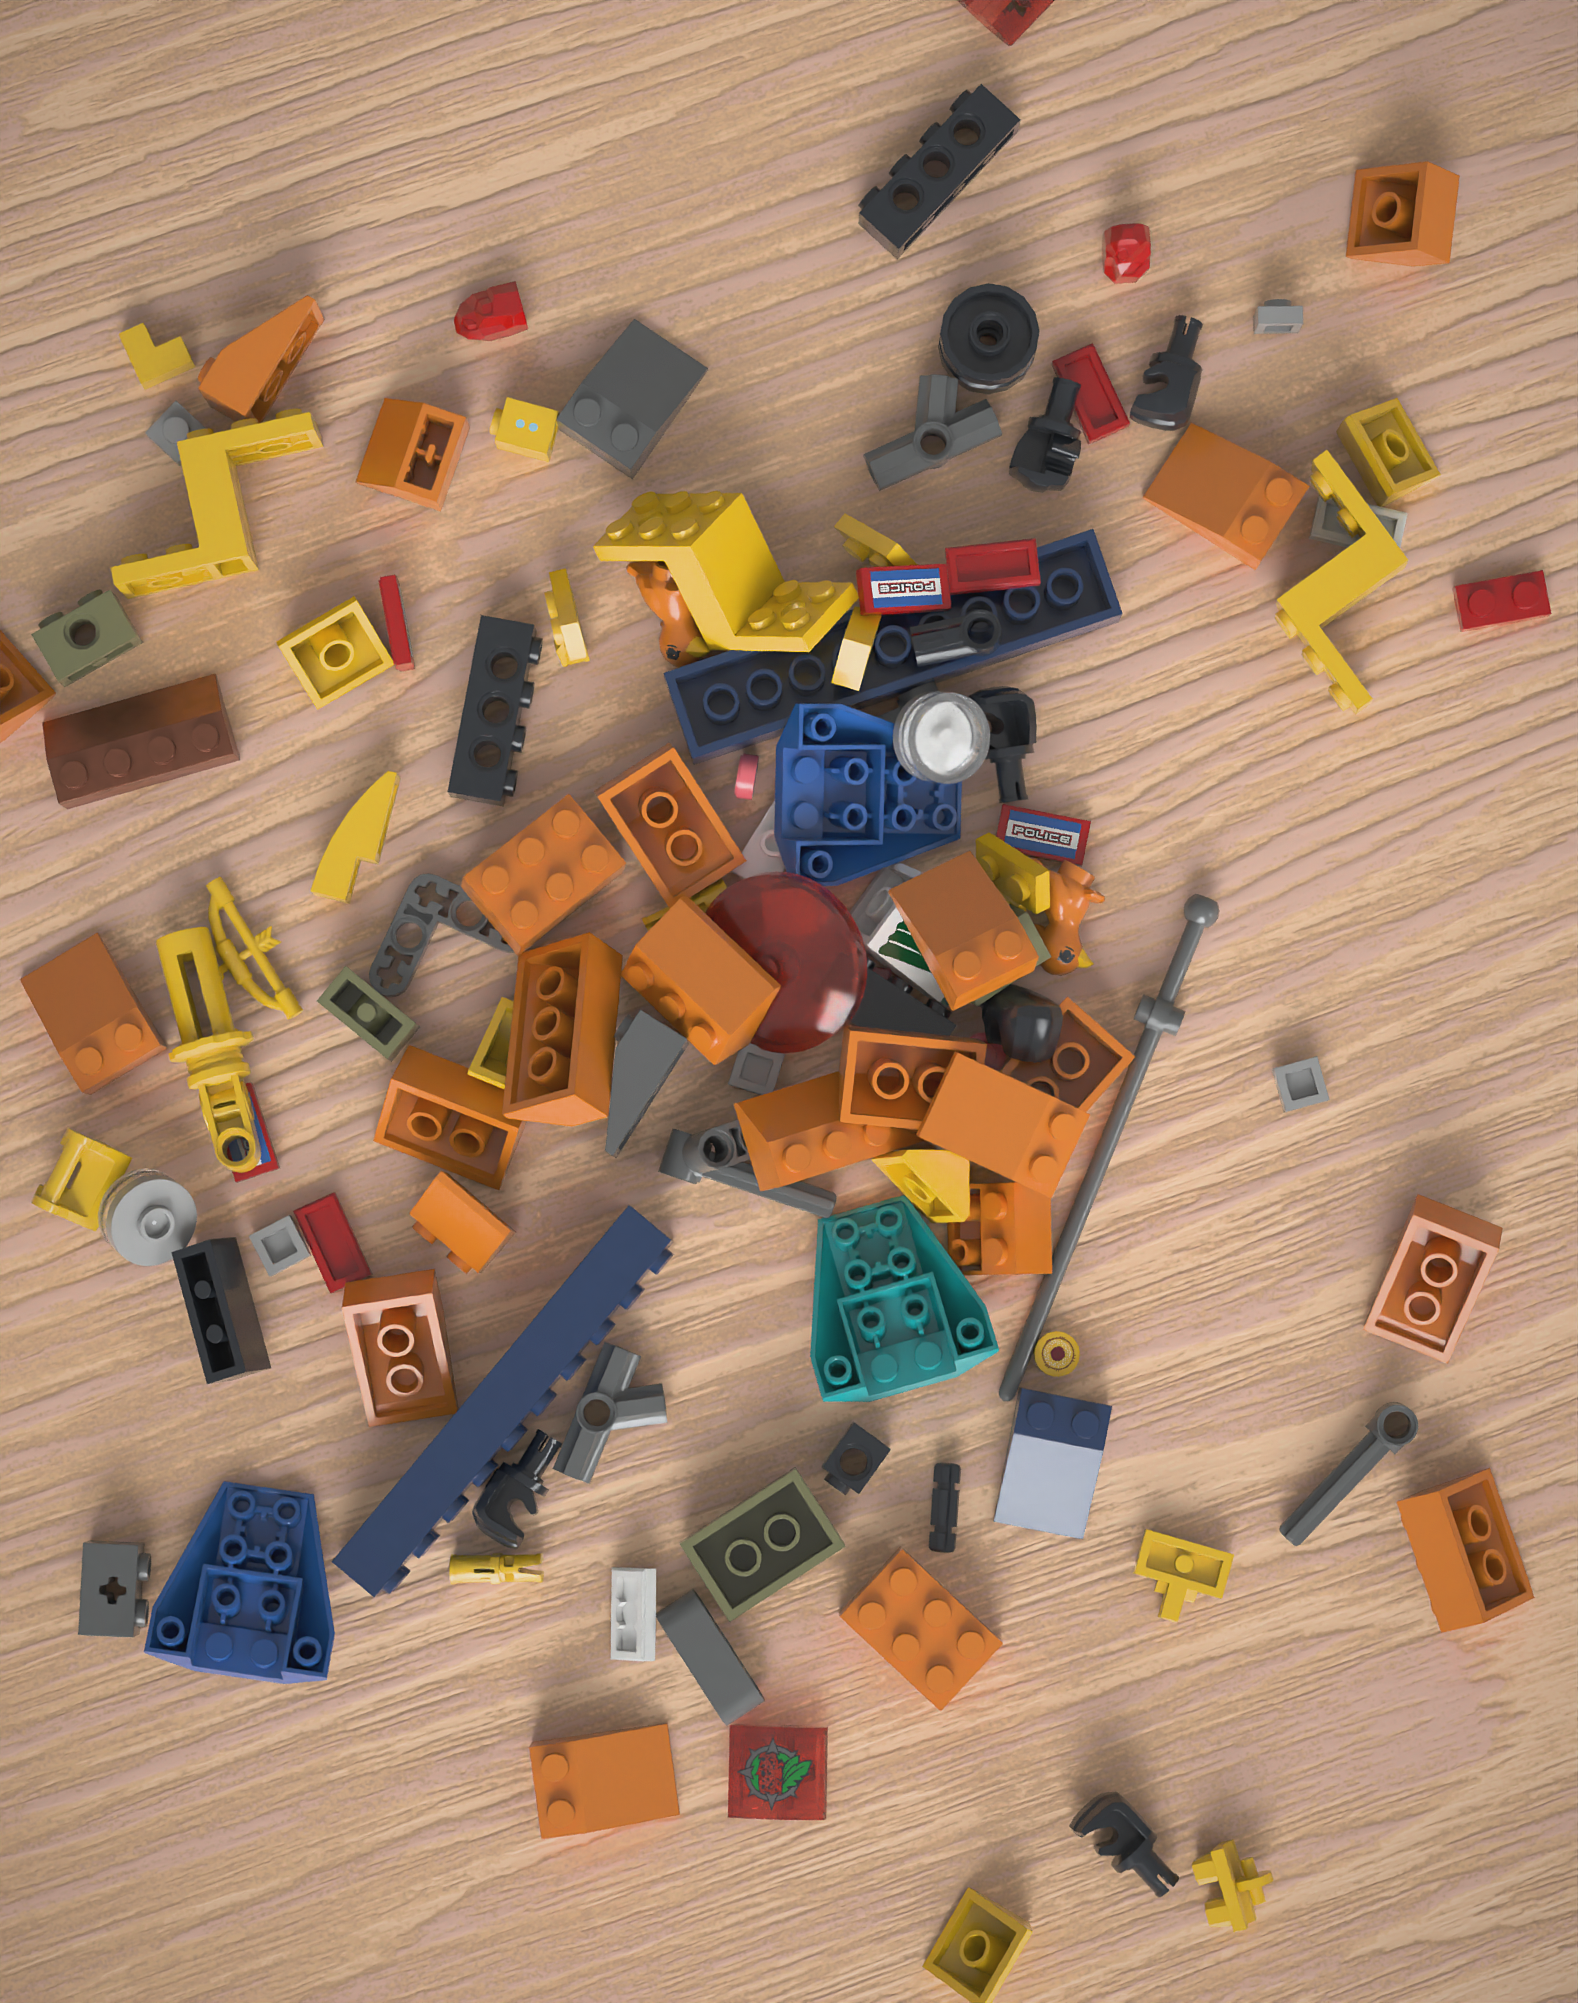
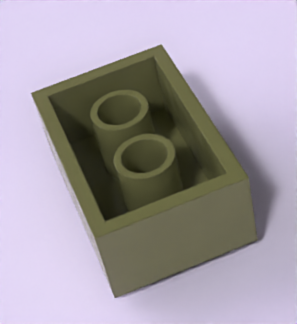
[680,1467,846,1622]

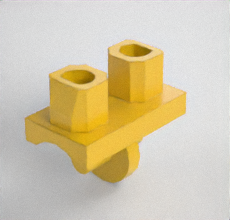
[1192,1839,1273,1932]

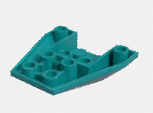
[810,1195,999,1402]

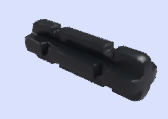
[929,1463,961,1553]

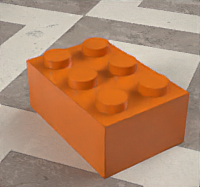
[461,794,626,956]
[1000,996,1135,1112]
[839,1546,1003,1711]

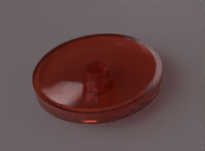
[705,871,867,1053]

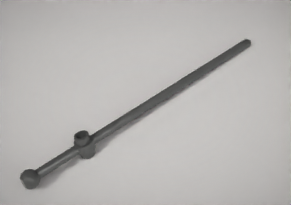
[999,894,1220,1401]

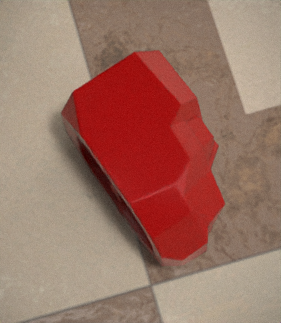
[1102,223,1151,284]
[454,281,528,341]

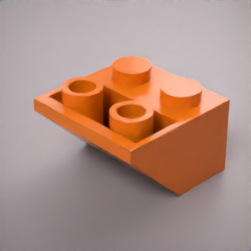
[355,398,470,512]
[947,1182,1052,1275]

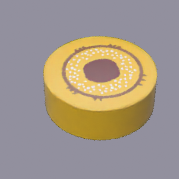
[1034,1331,1080,1377]

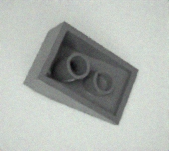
[556,319,708,480]
[605,1010,689,1158]

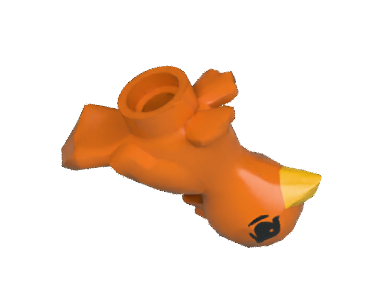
[626,561,710,668]
[1032,858,1105,976]

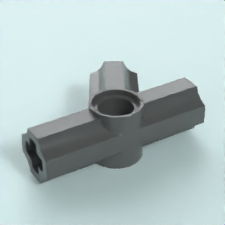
[863,374,1002,491]
[553,1342,668,1484]

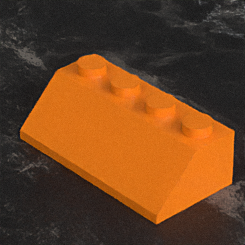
[502,932,623,1127]
[734,1071,925,1191]

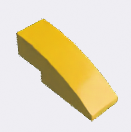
[310,771,401,904]

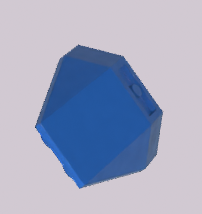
[774,703,962,887]
[144,1481,335,1684]

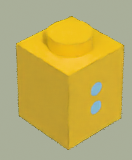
[490,397,559,462]

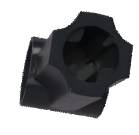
[910,610,1002,667]

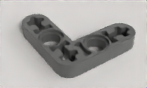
[369,873,515,997]

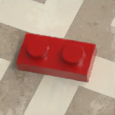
[1452,570,1552,632]

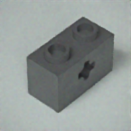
[78,1540,151,1638]

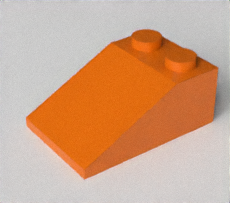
[198,295,325,423]
[1143,423,1310,570]
[594,742,747,908]
[888,851,1039,1011]
[20,933,167,1095]
[916,1052,1090,1198]
[1363,1194,1503,1364]
[342,1269,458,1427]
[529,1723,680,1840]

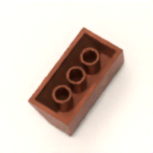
[42,674,240,809]

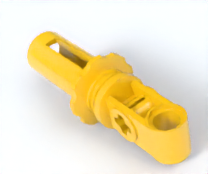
[156,927,261,1173]

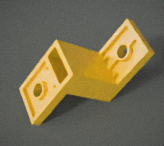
[110,408,323,599]
[1274,450,1408,715]
[593,491,859,652]

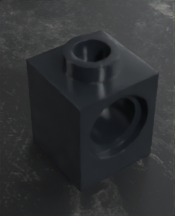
[822,1422,891,1495]

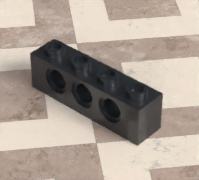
[858,84,1021,260]
[447,615,543,807]

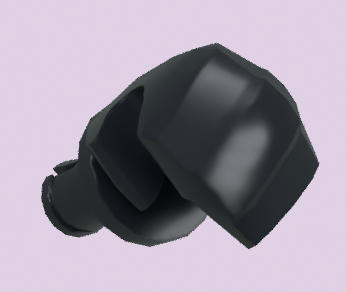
[1130,315,1203,431]
[1009,377,1081,493]
[966,686,1037,803]
[978,984,1063,1063]
[472,1429,562,1549]
[1069,1792,1179,1898]

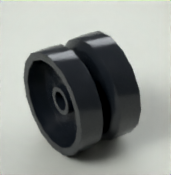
[938,283,1040,394]

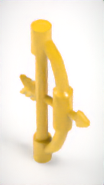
[206,877,304,1020]

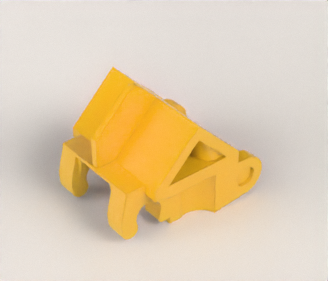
[31,1127,132,1232]

